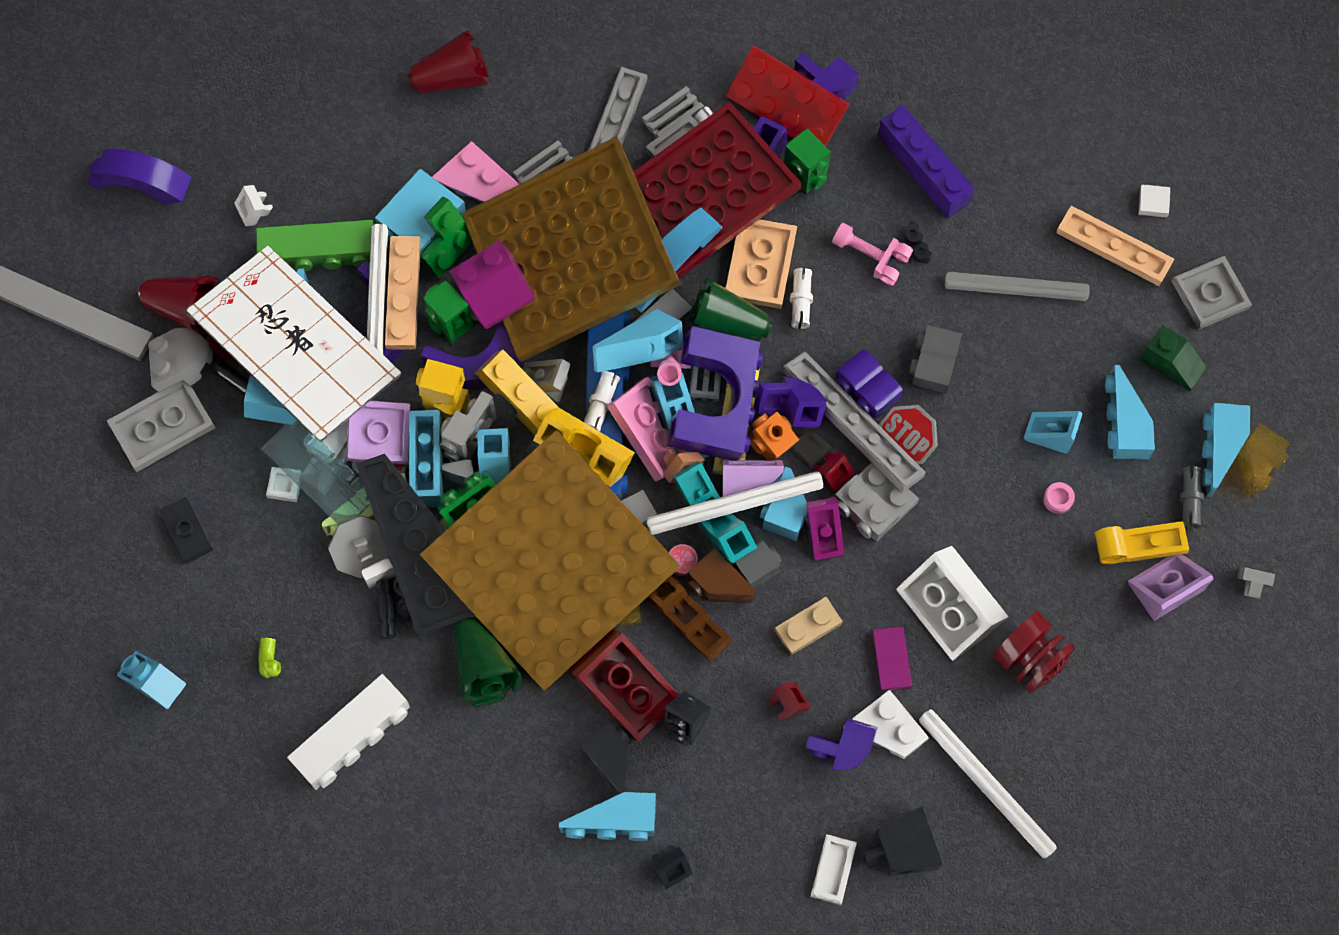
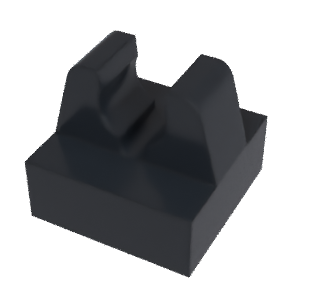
[652,845,693,889]

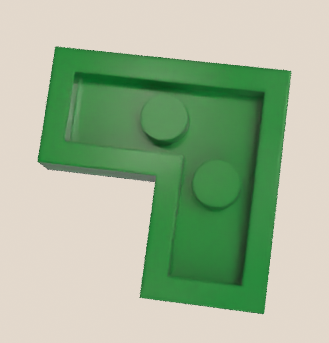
[420,196,473,279]

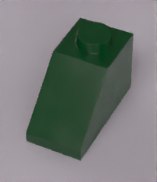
[1140,325,1206,391]

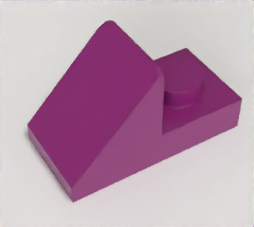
[805,497,844,561]

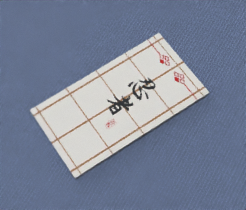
[186,246,401,443]

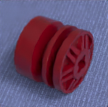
[992,611,1076,694]

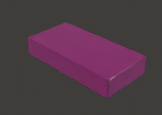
[872,627,912,692]

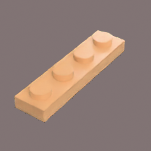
[1056,206,1174,286]
[385,236,421,349]

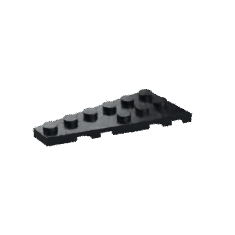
[356,453,475,636]

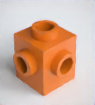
[747,412,799,460]

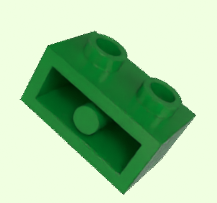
[784,128,831,194]
[423,280,474,345]
[437,470,496,526]

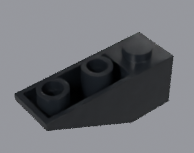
[665,691,711,745]

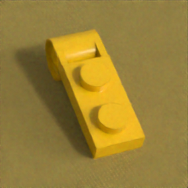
[1095,521,1189,564]

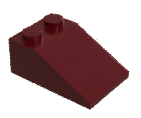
[569,629,679,742]

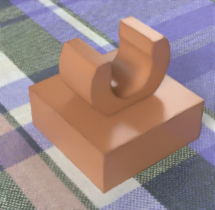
[663,449,705,483]

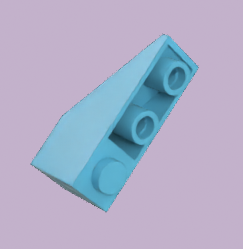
[592,309,683,373]
[1105,365,1155,459]
[1202,403,1250,497]
[559,792,656,841]

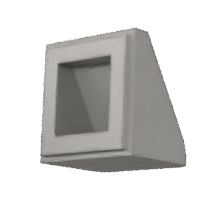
[441,459,474,485]

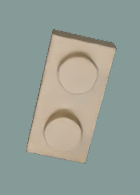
[774,597,843,655]

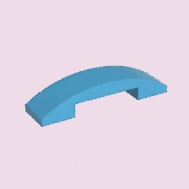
[636,208,723,313]

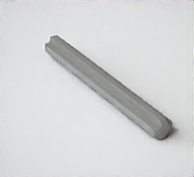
[945,272,1090,301]

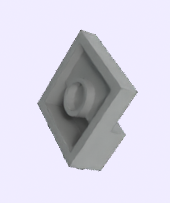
[439,391,497,462]
[835,463,919,542]

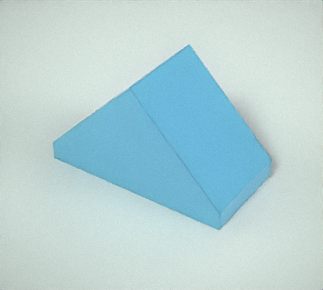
[1024,411,1082,454]

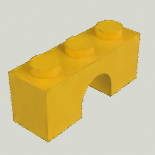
[475,349,558,436]
[416,359,470,422]
[533,407,635,487]

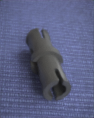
[1180,466,1204,529]

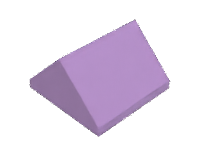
[1128,554,1213,621]

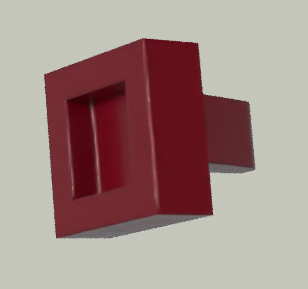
[813,450,854,494]
[769,682,811,720]

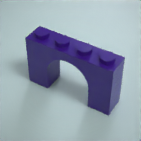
[667,326,763,460]

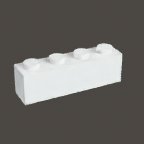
[287,674,410,790]

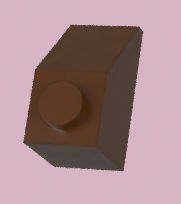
[687,548,756,603]

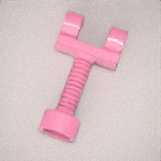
[832,223,913,286]
[650,347,691,386]

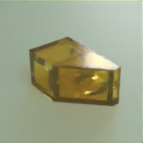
[1237,423,1291,498]

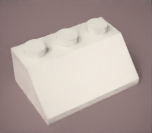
[896,546,1008,661]

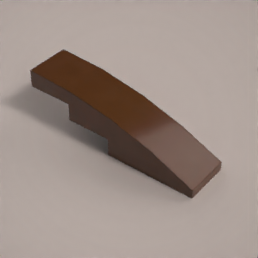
[646,576,732,662]

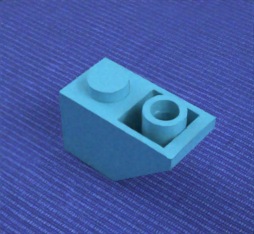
[477,428,511,485]
[760,467,807,541]
[117,651,186,709]

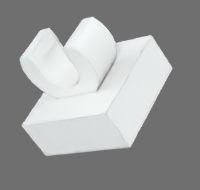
[235,185,273,226]

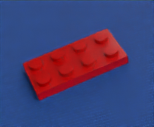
[726,46,850,147]

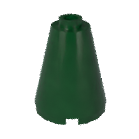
[687,278,772,342]
[454,618,522,706]

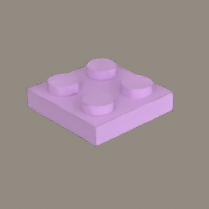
[347,401,410,465]

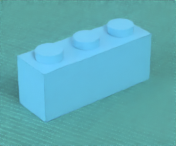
[409,410,443,507]

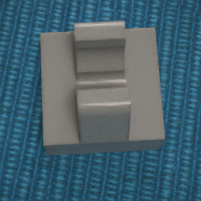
[1237,567,1275,599]

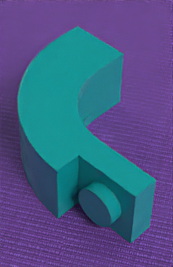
[672,461,757,563]

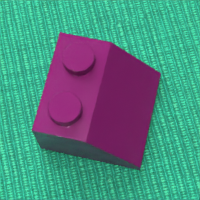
[450,240,536,330]

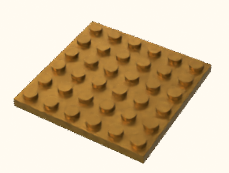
[462,136,681,362]
[420,430,681,691]

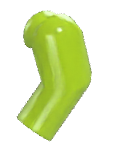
[258,638,281,678]

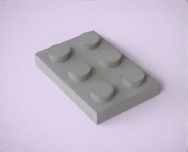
[107,380,215,472]

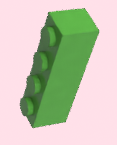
[257,220,374,271]

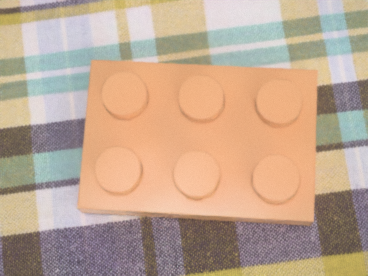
[726,219,797,309]

